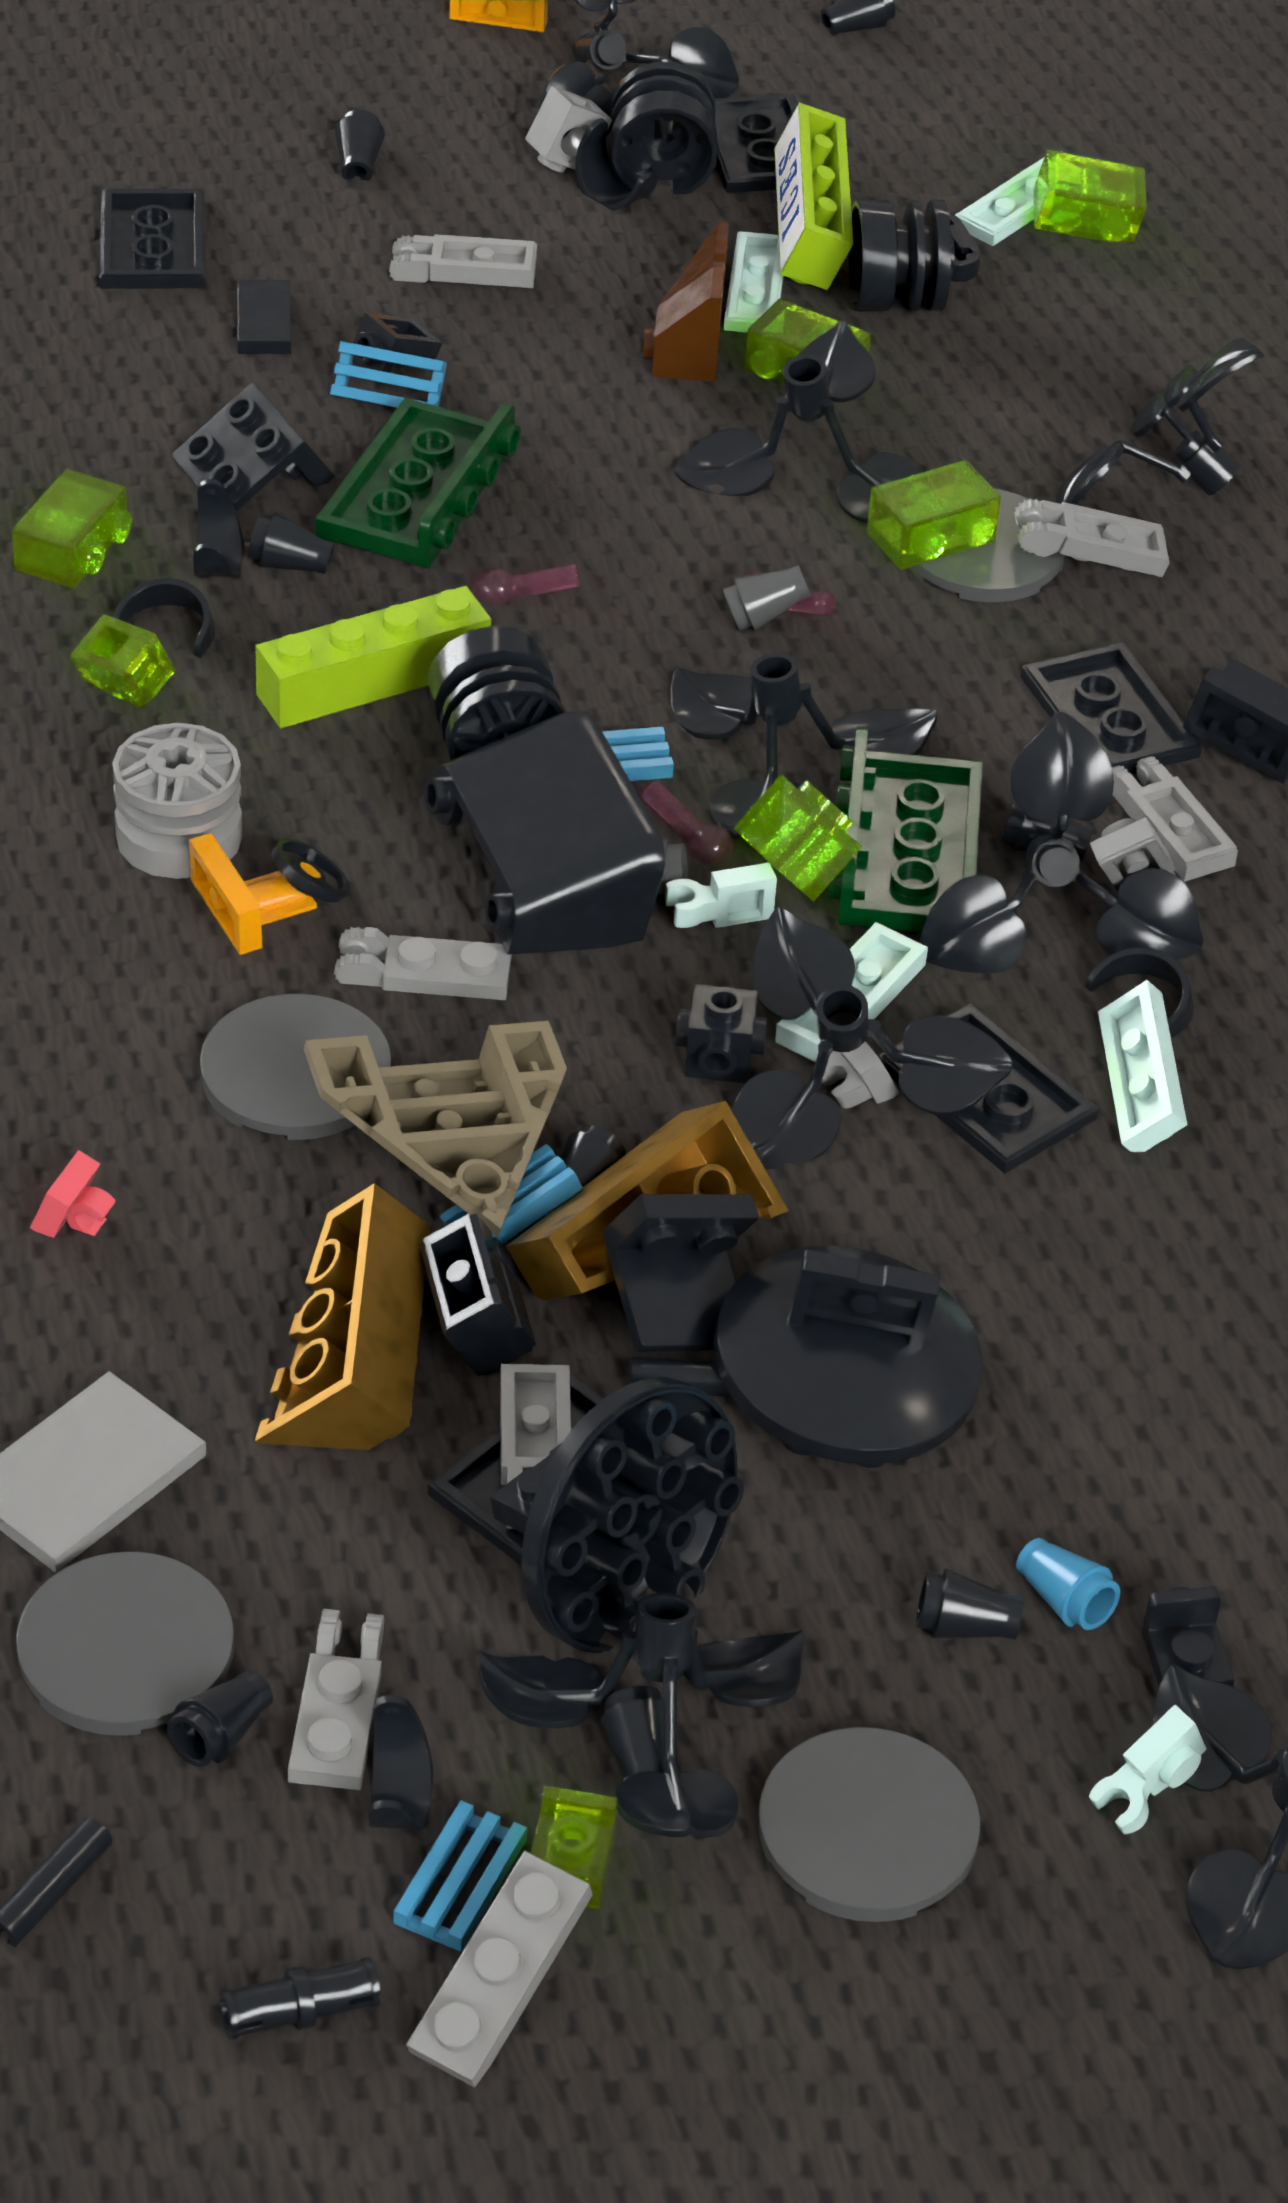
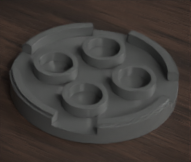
[900,487,1066,602]
[200,994,391,1140]
[16,1552,234,1736]
[758,1727,980,1922]

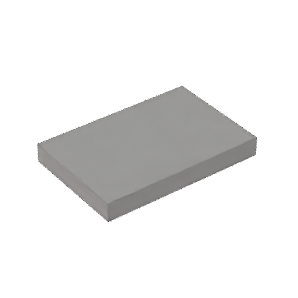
[0,1371,206,1573]

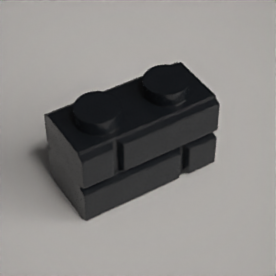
[420,1213,536,1376]

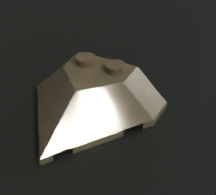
[303,1021,567,1237]

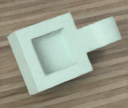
[665,862,777,928]
[1089,1705,1207,1834]

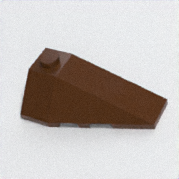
[643,222,729,381]

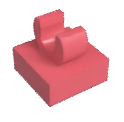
[30,1150,116,1238]

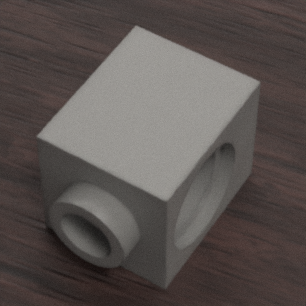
[525,85,612,173]

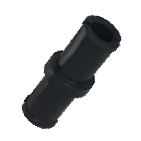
[219,1957,381,2040]

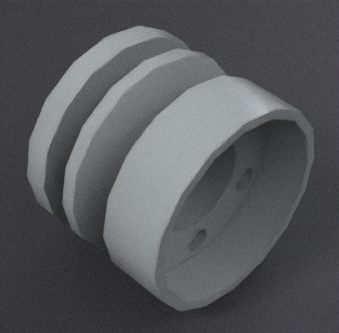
[112,723,242,879]

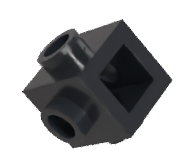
[676,984,767,1083]

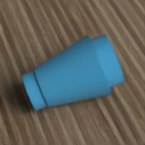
[1016,1538,1120,1630]

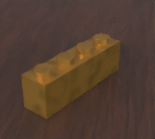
[506,1101,789,1301]
[254,1183,430,1450]

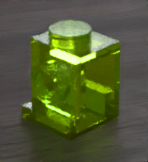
[70,614,175,709]
[531,1785,618,1910]

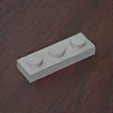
[406,1850,593,2088]

